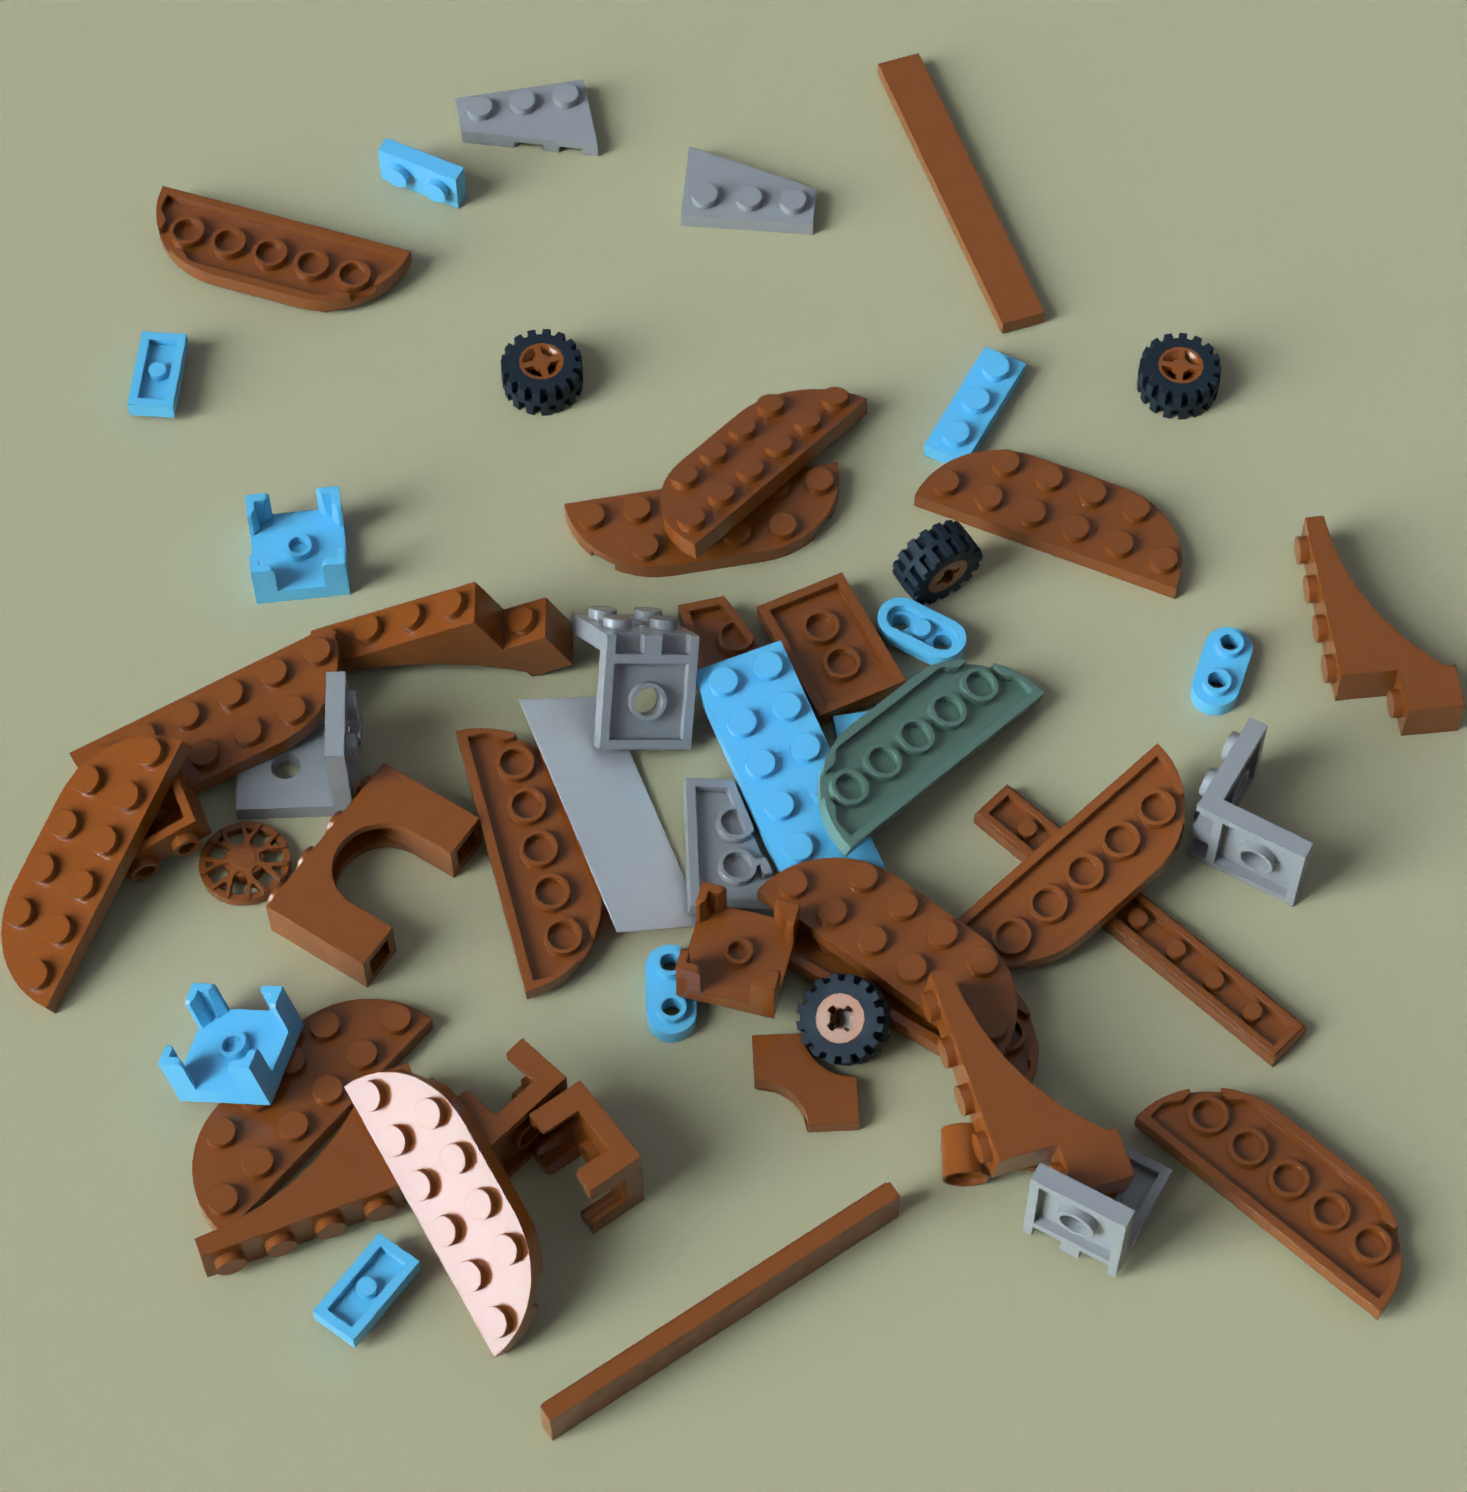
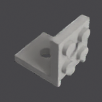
[571,606,700,750]
[236,671,363,820]
[1187,718,1314,907]
[1022,1145,1173,1278]

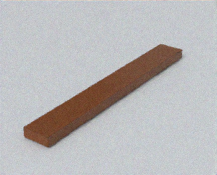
[878,53,1045,334]
[974,784,1307,1067]
[540,1182,900,1441]

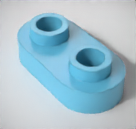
[877,597,966,666]
[1190,627,1253,715]
[645,944,697,1043]

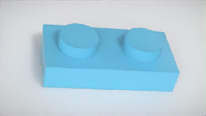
[378,138,467,208]
[127,331,189,418]
[313,1233,421,1348]

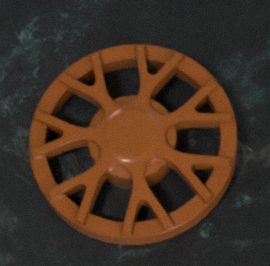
[199,821,292,906]

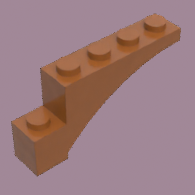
[1294,515,1466,736]
[311,582,574,677]
[920,967,1135,1196]
[195,1063,412,1277]

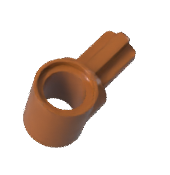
[940,1123,1039,1187]

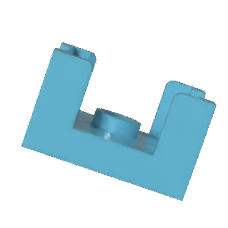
[245,486,350,604]
[158,983,304,1105]

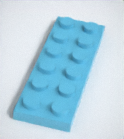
[696,640,886,873]

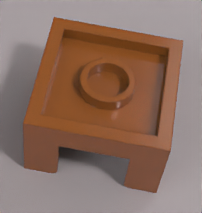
[675,881,800,1019]
[458,1038,567,1178]
[529,1081,644,1234]

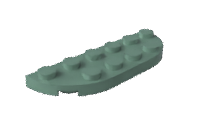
[817,659,1045,857]

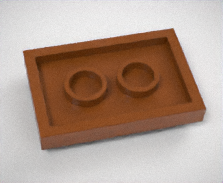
[757,572,906,726]

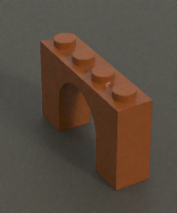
[266,762,482,988]

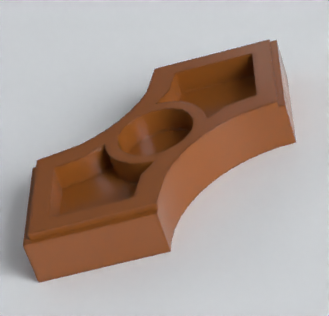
[752,1033,860,1132]

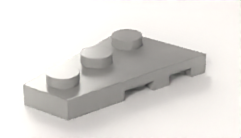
[455,80,599,157]
[681,146,817,235]
[683,777,774,917]

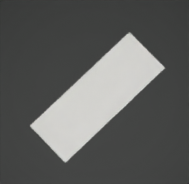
[519,696,696,932]

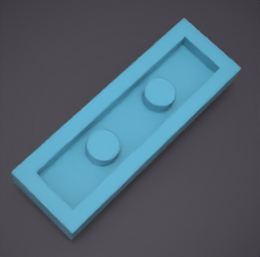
[924,346,1026,464]

